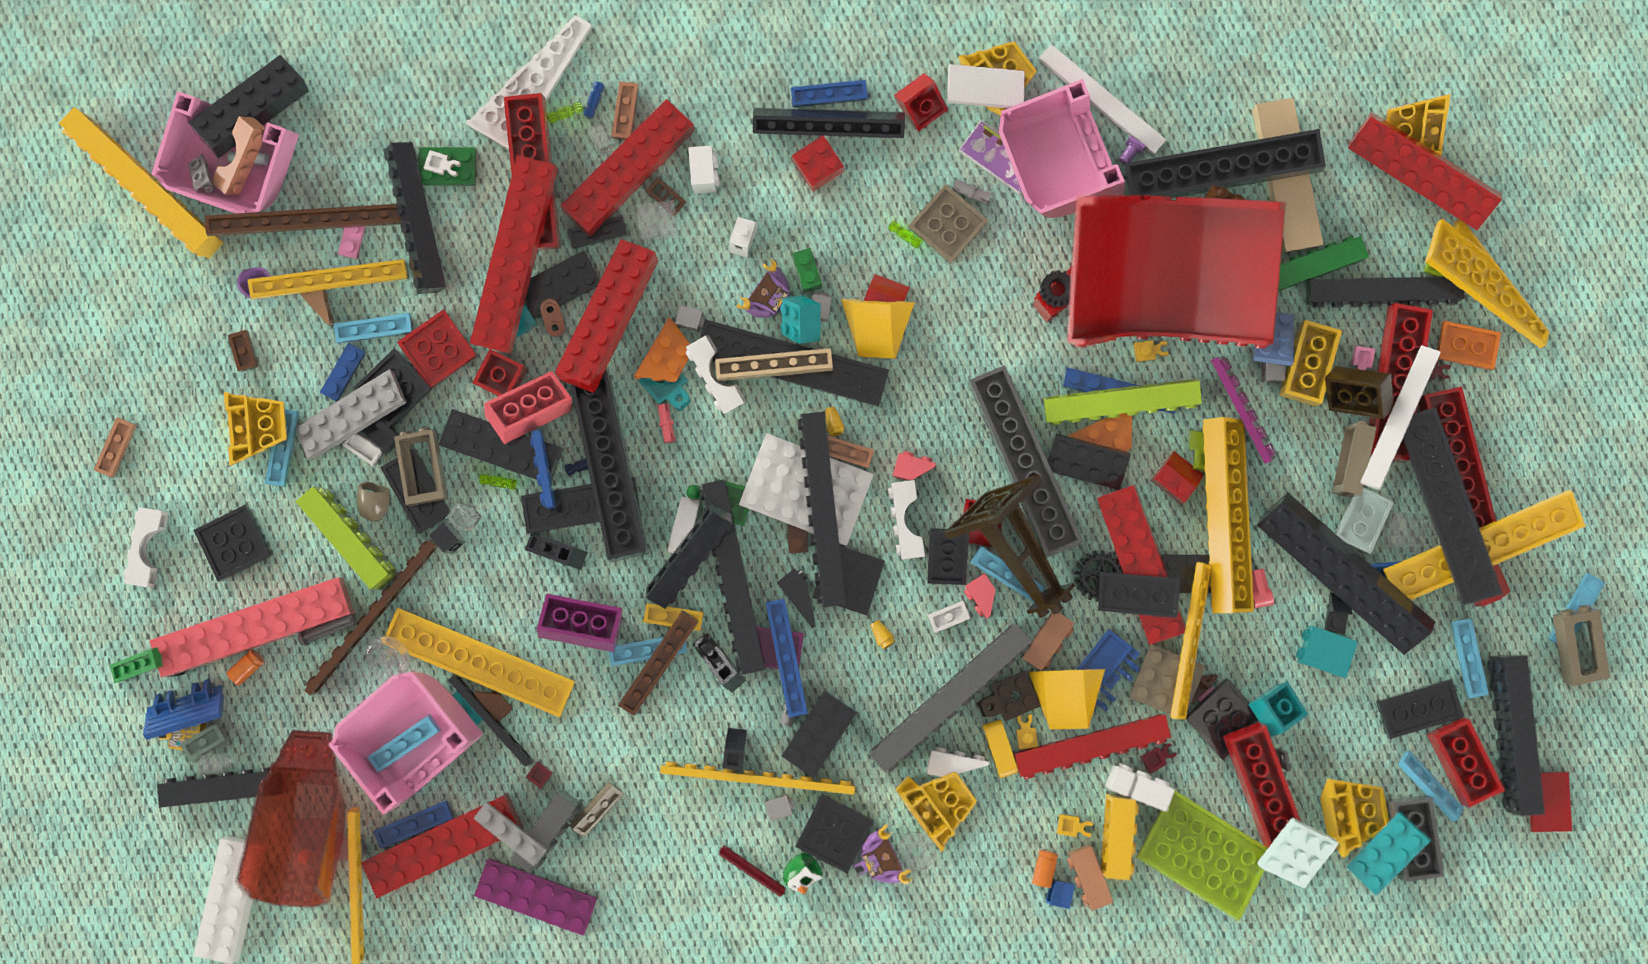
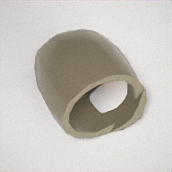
[357,481,390,521]

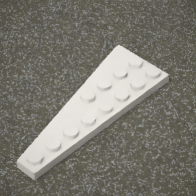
[465,15,592,150]

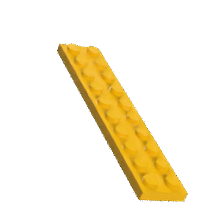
[1383,490,1585,600]
[382,608,576,717]

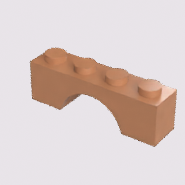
[211,116,265,195]

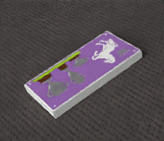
[958,120,1022,195]

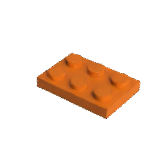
[1437,321,1501,371]

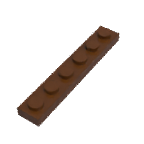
[618,610,699,716]

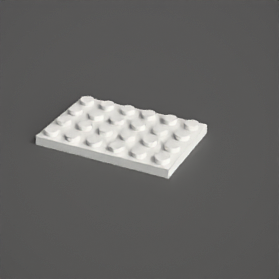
[739,433,874,546]

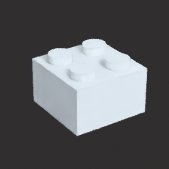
[688,146,720,194]

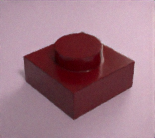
[525,761,554,789]

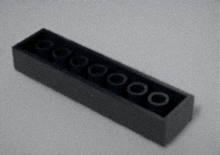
[1487,654,1545,816]

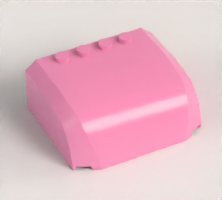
[999,79,1125,218]
[152,91,299,214]
[329,671,483,815]

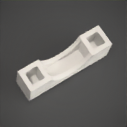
[686,334,746,414]
[888,480,925,560]
[123,507,168,587]

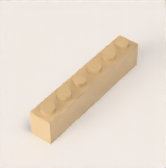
[715,348,833,382]

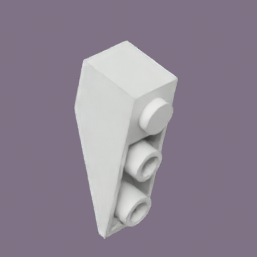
[926,747,989,777]

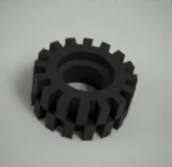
[1040,270,1072,308]

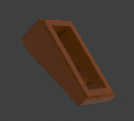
[645,177,686,216]

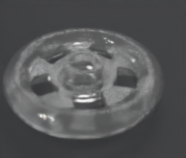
[365,636,410,680]

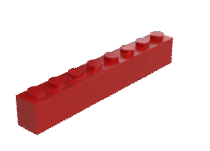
[1013,714,1172,779]

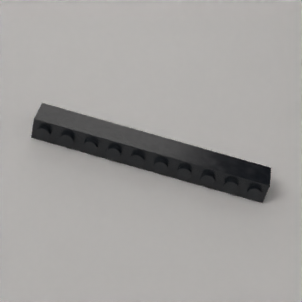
[797,412,846,608]
[699,479,766,675]

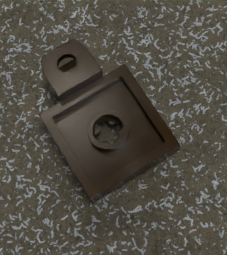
[978,670,1041,721]

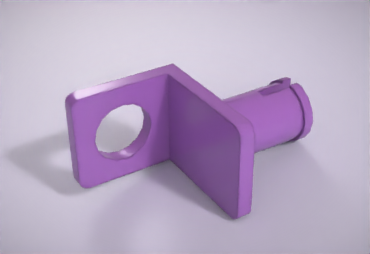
[1119,136,1146,165]

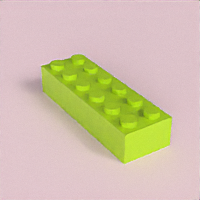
[295,486,397,590]

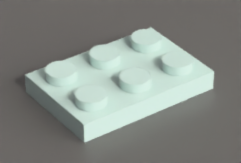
[1335,488,1394,554]

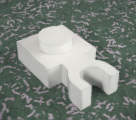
[424,150,461,177]

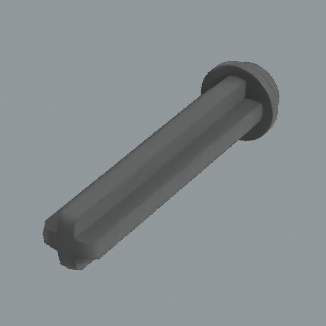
[298,614,356,646]

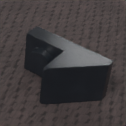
[1324,592,1352,634]

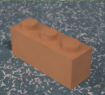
[1021,612,1075,671]
[1066,844,1114,911]

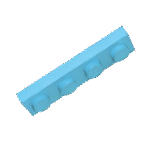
[334,313,413,344]
[265,409,299,487]
[970,546,1045,602]
[1549,573,1605,644]
[1450,618,1489,698]
[609,637,688,666]
[367,714,441,773]
[1398,750,1464,822]

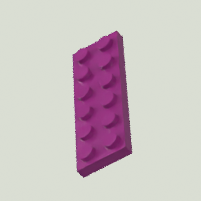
[1211,356,1276,464]
[474,858,598,936]

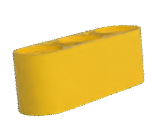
[982,719,1019,779]

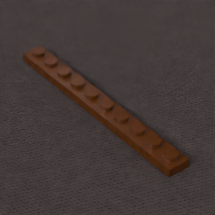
[205,204,401,236]
[304,540,438,695]

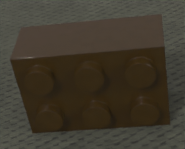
[1325,366,1394,419]

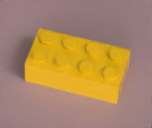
[1279,320,1342,407]
[1100,794,1139,880]

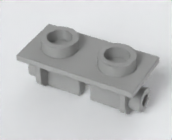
[188,154,214,193]

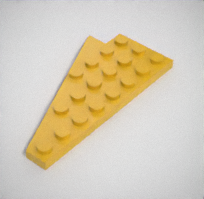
[1425,219,1550,348]

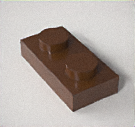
[227,330,258,372]
[788,524,808,553]

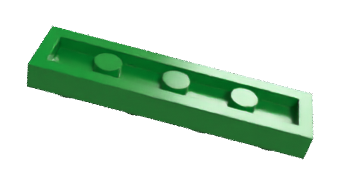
[110,647,163,683]

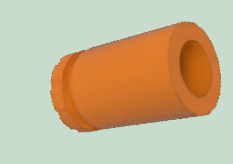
[226,649,265,686]
[1032,850,1058,888]

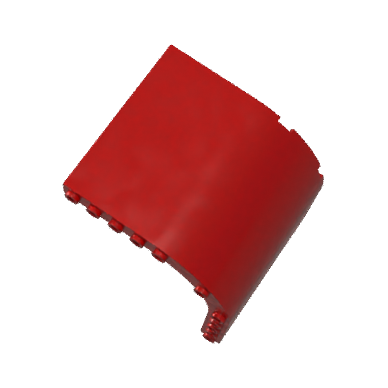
[1068,195,1286,348]

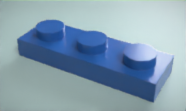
[320,343,366,402]

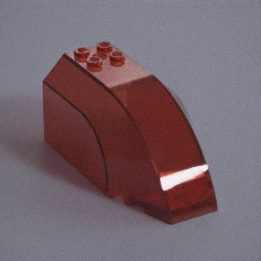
[235,730,345,908]

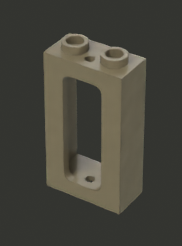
[1331,421,1376,498]
[394,427,448,506]
[1553,605,1610,686]

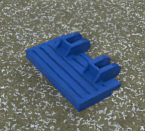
[1076,629,1140,711]
[143,679,224,740]

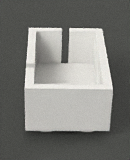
[1105,763,1175,812]

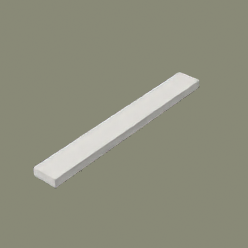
[1038,44,1166,155]
[1361,345,1440,490]

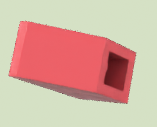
[892,451,936,481]
[964,573,996,618]

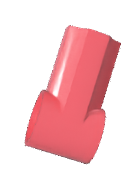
[1252,568,1274,609]

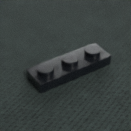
[567,215,628,249]

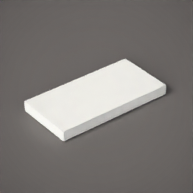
[947,64,1024,108]

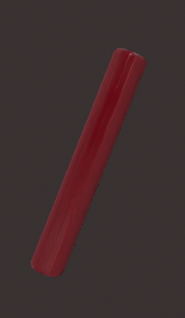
[718,845,786,897]

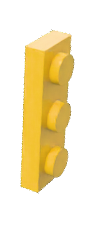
[643,603,704,631]

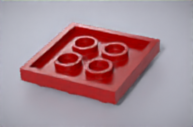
[397,309,477,388]

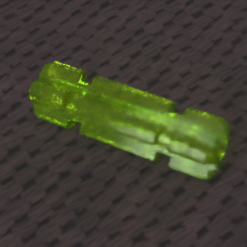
[547,101,583,124]
[888,221,922,248]
[479,474,517,490]

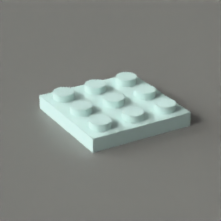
[1258,818,1339,888]

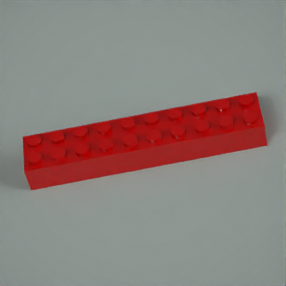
[470,155,558,354]

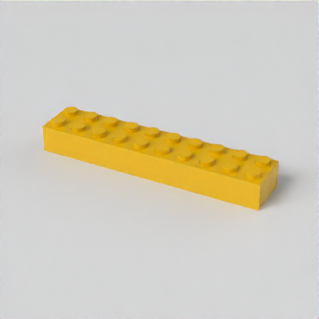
[59,107,224,259]
[1202,417,1254,613]

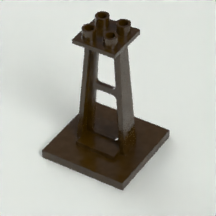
[944,474,1075,618]

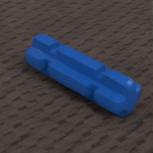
[583,81,605,118]

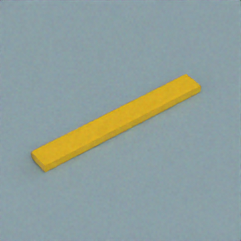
[247,259,408,300]
[1171,562,1212,719]
[347,807,364,964]

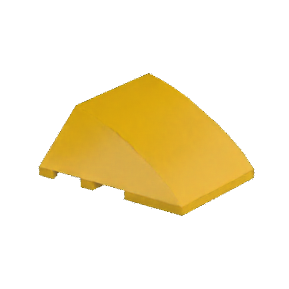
[958,41,1037,116]
[1386,94,1451,156]
[841,299,915,359]
[224,392,287,466]
[1028,669,1106,729]
[899,772,977,852]
[1320,779,1389,857]

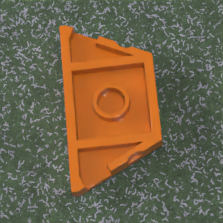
[634,318,690,382]
[1068,413,1132,451]

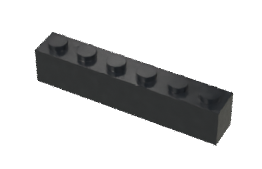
[646,503,732,609]
[157,767,281,808]

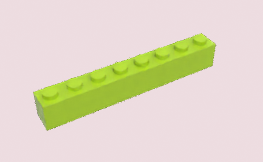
[1043,378,1202,425]

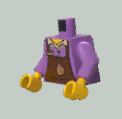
[736,258,790,318]
[854,824,913,884]

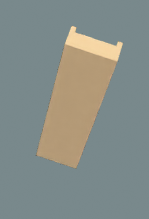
[1252,98,1324,254]

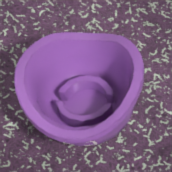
[237,267,270,299]

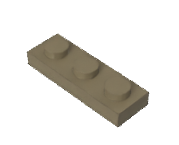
[569,782,624,837]

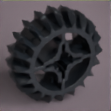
[1073,550,1123,602]

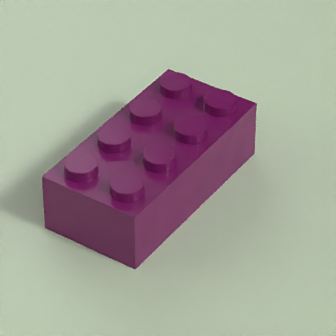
[536,594,623,652]

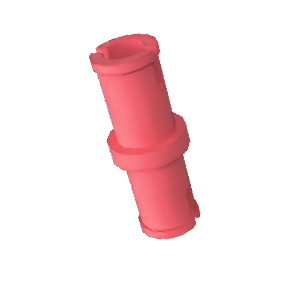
[657,403,676,444]

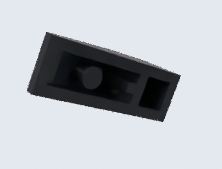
[525,533,588,570]
[777,568,816,628]
[693,633,746,693]

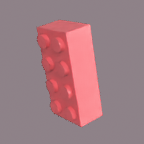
[484,371,572,444]

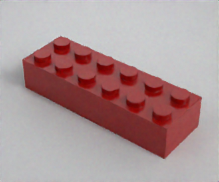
[1223,722,1301,849]

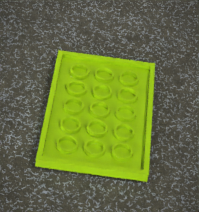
[1136,790,1268,921]

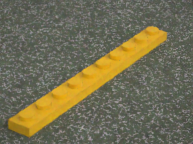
[660,761,855,794]

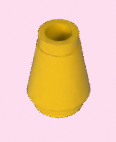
[825,407,845,436]
[870,620,896,650]

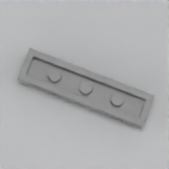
[474,802,547,866]

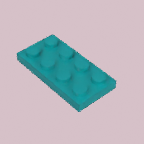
[1346,812,1431,896]

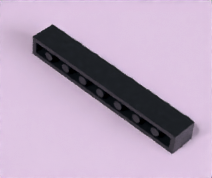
[753,108,905,138]
[384,142,446,294]
[1306,277,1465,309]

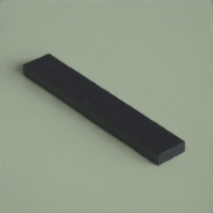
[448,675,533,767]

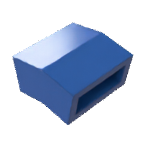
[1046,879,1075,909]

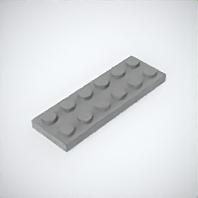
[295,369,407,461]

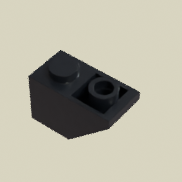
[722,728,747,771]

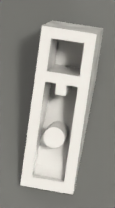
[667,497,700,553]

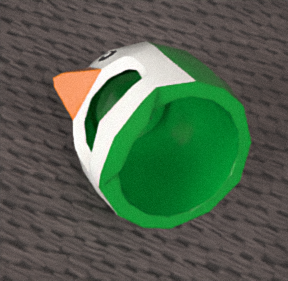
[783,852,823,894]

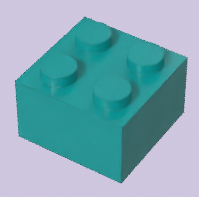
[780,295,821,344]
[1249,681,1309,738]

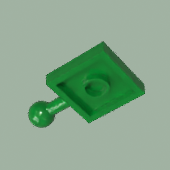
[686,479,749,526]

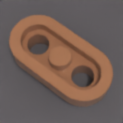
[540,298,565,337]

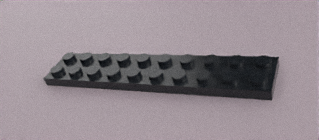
[700,320,889,407]
[1403,407,1503,606]

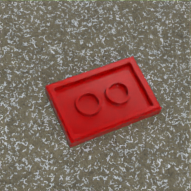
[1530,772,1572,832]

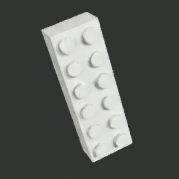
[193,836,266,964]

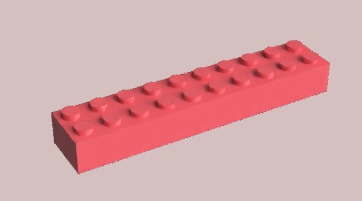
[149,577,355,677]

